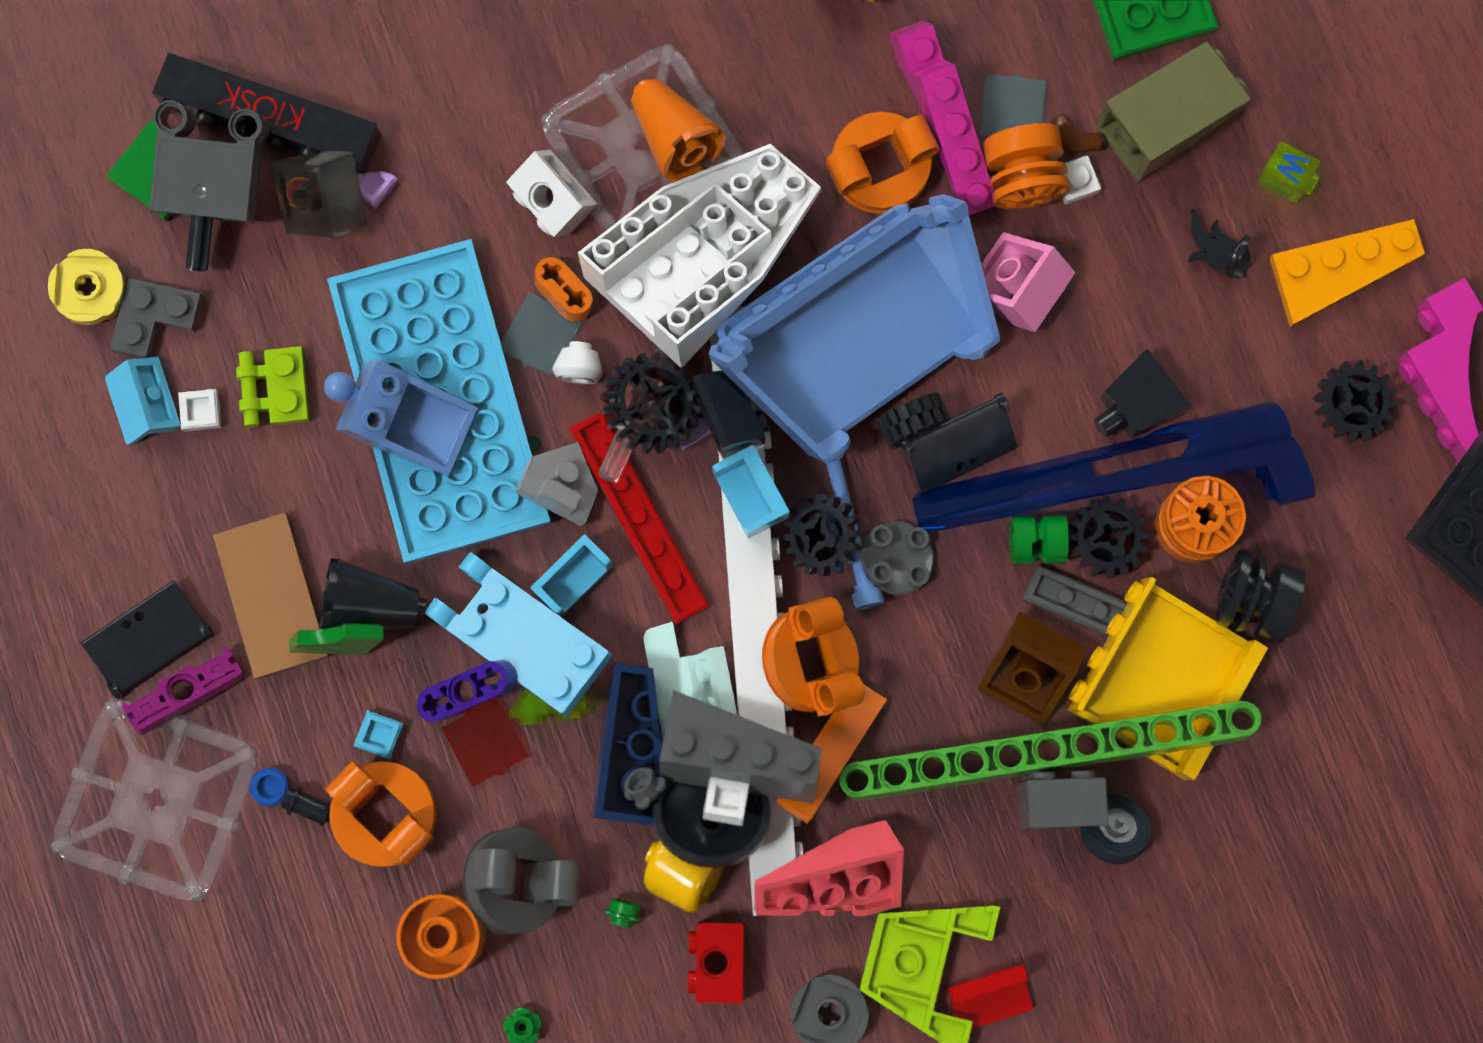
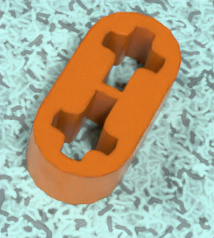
[534,257,593,322]

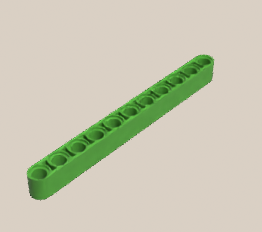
[840,701,1261,801]

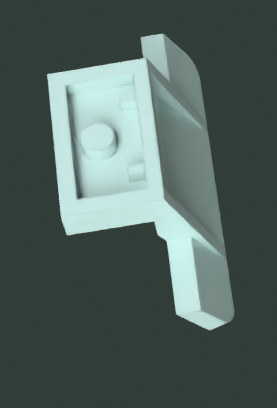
[643,622,737,740]

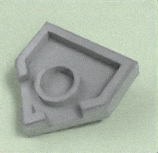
[515,442,598,526]

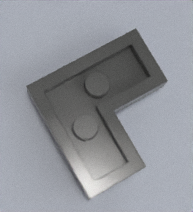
[110,278,203,358]

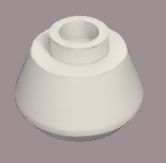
[552,341,603,384]

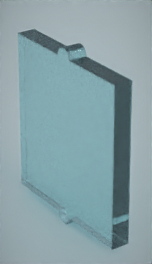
[979,74,1046,138]
[501,292,583,377]

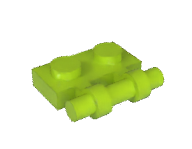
[236,346,310,427]

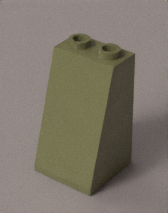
[1095,41,1251,183]

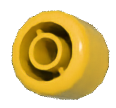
[644,840,724,913]

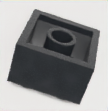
[692,370,769,460]

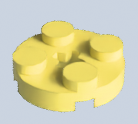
[48,249,126,325]

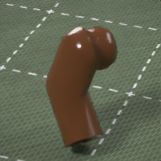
[1051,114,1101,152]

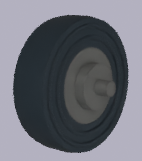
[1080,795,1151,864]

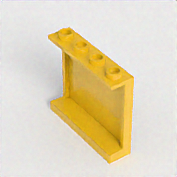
[1067,577,1268,780]

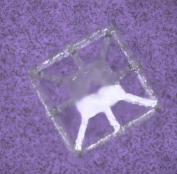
[540,43,744,232]
[51,698,258,903]

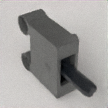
[149,100,270,272]

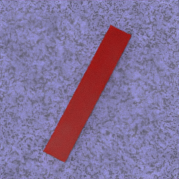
[569,411,709,625]

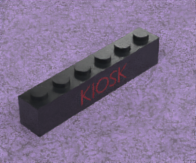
[152,52,381,175]

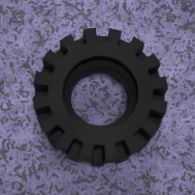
[877,392,951,449]

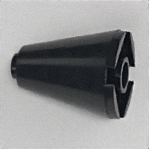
[319,558,426,630]

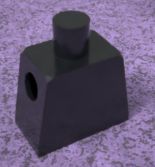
[1093,349,1191,439]

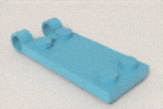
[424,552,613,718]

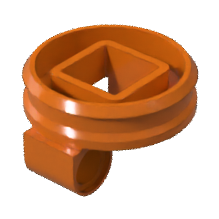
[825,112,940,214]
[762,597,865,716]
[325,760,436,867]

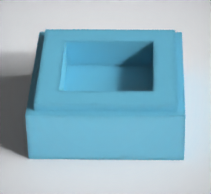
[353,710,404,760]

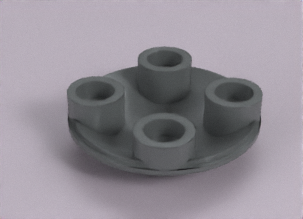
[861,521,934,595]

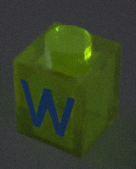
[1256,141,1320,203]

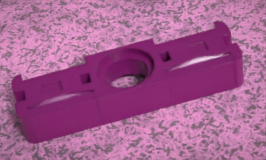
[122,647,243,735]

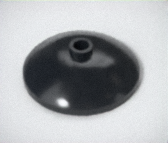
[653,781,771,868]

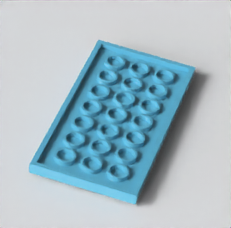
[327,239,551,565]

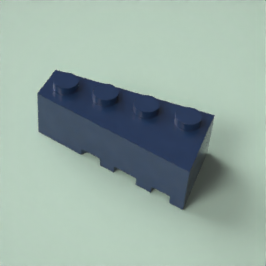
[591,663,662,826]

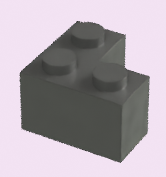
[1018,771,1108,830]

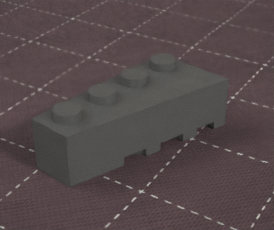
[660,690,822,803]

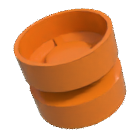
[396,895,486,979]

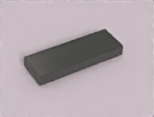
[1021,565,1127,637]

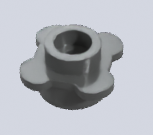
[624,768,666,809]

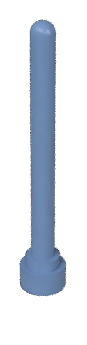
[826,459,885,610]

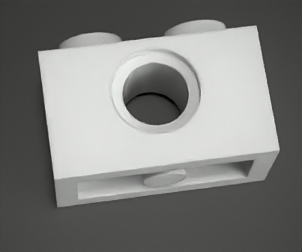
[506,150,598,237]

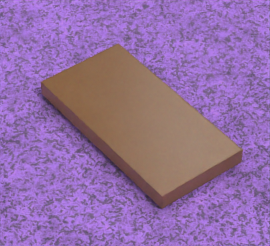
[213,512,329,680]

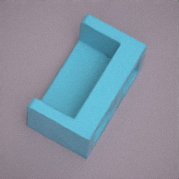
[712,445,790,539]
[530,534,613,618]

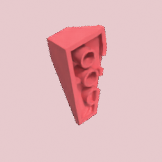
[754,820,904,916]

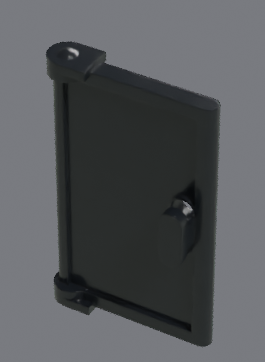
[900,392,1018,494]
[80,580,214,700]

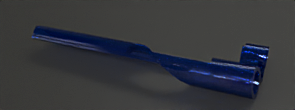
[912,401,1315,532]

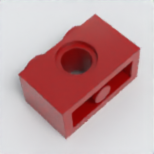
[688,923,744,1003]

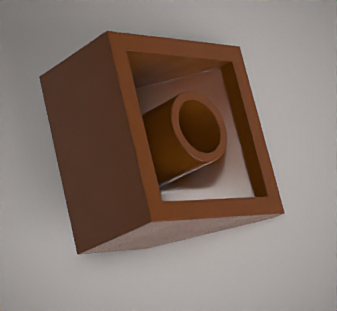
[977,611,1087,725]

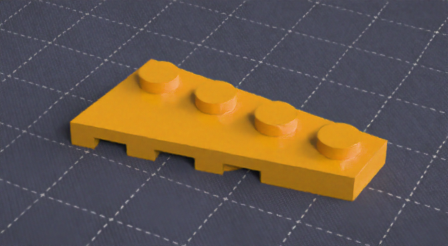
[1269,219,1425,327]

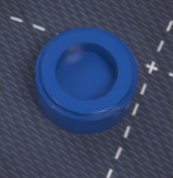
[250,768,290,807]

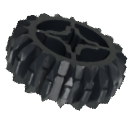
[600,352,701,454]

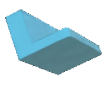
[105,357,181,445]

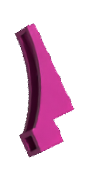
[888,21,995,215]
[1397,278,1483,466]

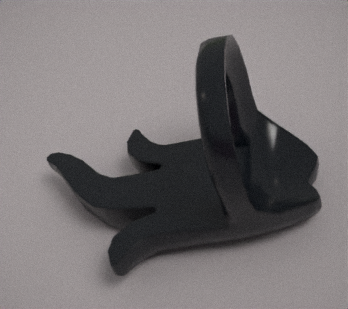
[1188,209,1252,279]

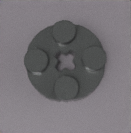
[790,974,869,1043]

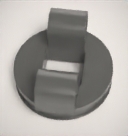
[463,827,581,935]

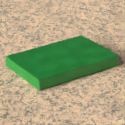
[1092,0,1218,62]

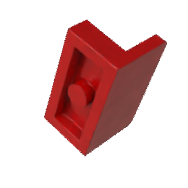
[945,964,1033,1029]

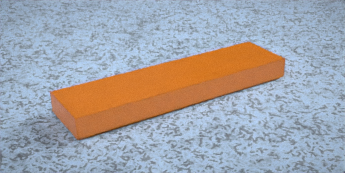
[775,684,887,824]

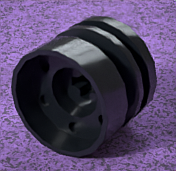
[1215,548,1306,644]

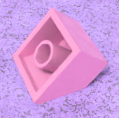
[981,232,1076,332]

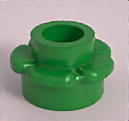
[604,898,641,928]
[503,1007,542,1043]

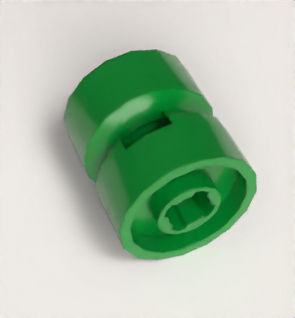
[1009,515,1069,565]

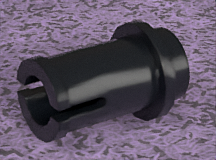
[281,786,331,826]

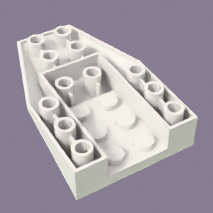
[578,144,821,368]

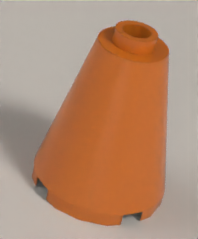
[631,79,726,182]

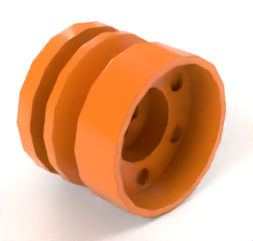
[983,123,1071,209]
[1154,475,1246,564]

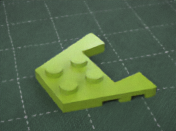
[859,906,1000,1043]

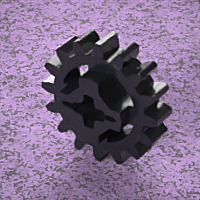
[1313,360,1398,443]
[782,494,864,576]
[1068,496,1150,579]

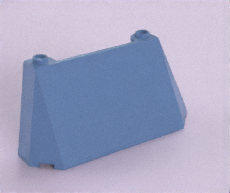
[709,194,1000,464]

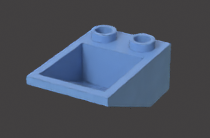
[324,359,478,476]

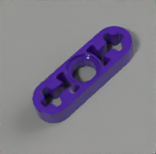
[417,660,517,722]

